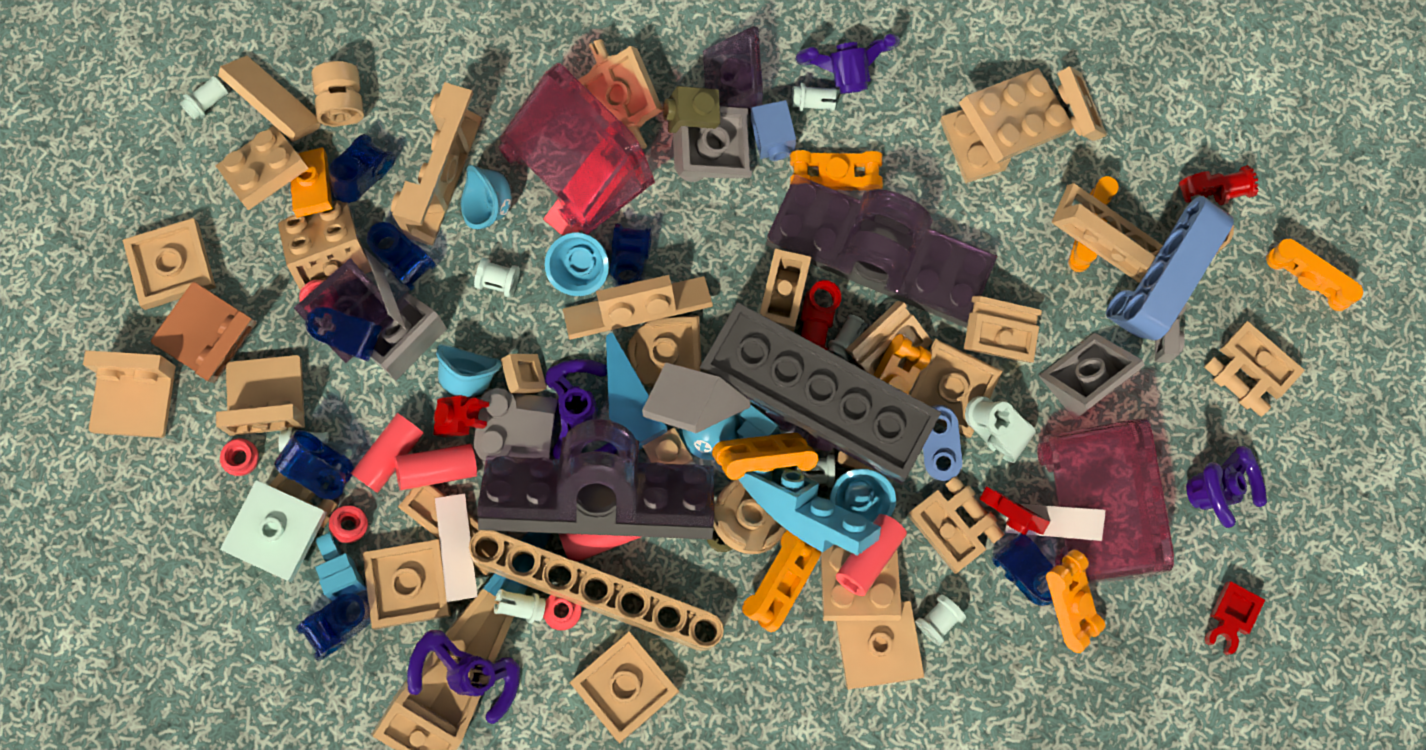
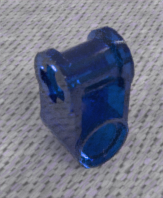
[329,134,396,203]
[367,222,437,291]
[610,223,652,287]
[305,307,383,362]
[274,430,354,500]
[992,533,1054,606]
[295,593,371,661]

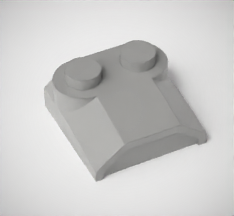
[673,106,752,182]
[474,388,558,470]

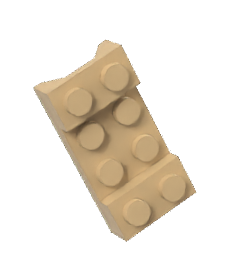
[391,82,482,246]

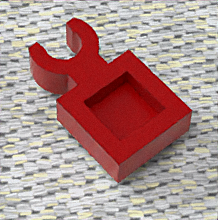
[433,395,489,438]
[979,486,1050,535]
[1205,581,1265,655]

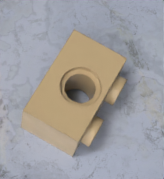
[759,249,811,332]

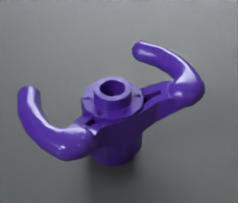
[795,34,900,94]
[545,359,617,467]
[1186,446,1267,528]
[407,630,520,724]

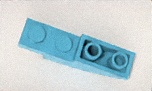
[738,467,881,555]

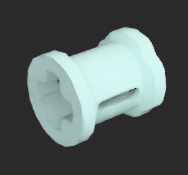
[474,257,520,298]
[795,454,835,488]
[915,594,966,646]

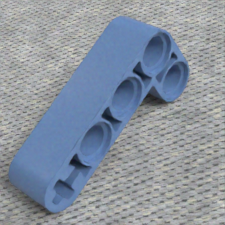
[1106,196,1234,340]

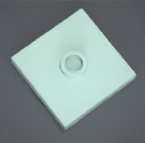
[220,480,327,582]

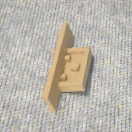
[563,275,713,340]

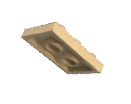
[959,68,1073,164]

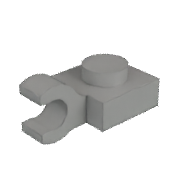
[1155,304,1186,363]

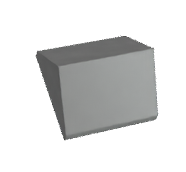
[355,292,447,381]
[1039,333,1145,420]
[642,363,750,433]

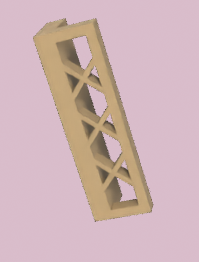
[1051,183,1163,283]

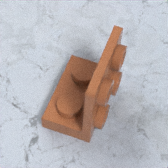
[151,282,257,383]

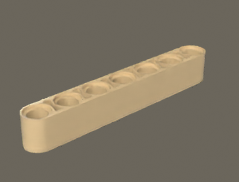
[469,530,724,651]

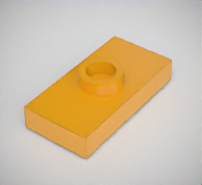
[290,147,333,218]

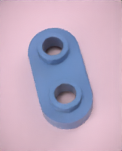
[923,405,962,481]

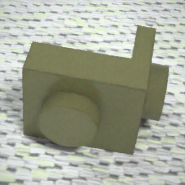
[663,86,720,133]

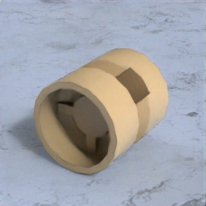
[311,61,364,127]

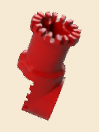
[1179,165,1259,206]
[800,280,841,351]

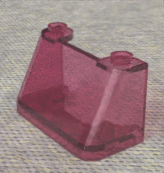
[498,62,655,234]
[1037,418,1174,584]

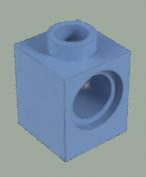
[751,100,796,161]

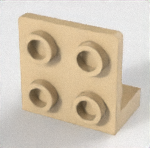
[278,198,372,290]
[83,350,176,438]
[216,355,305,436]

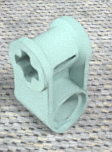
[965,396,1036,463]

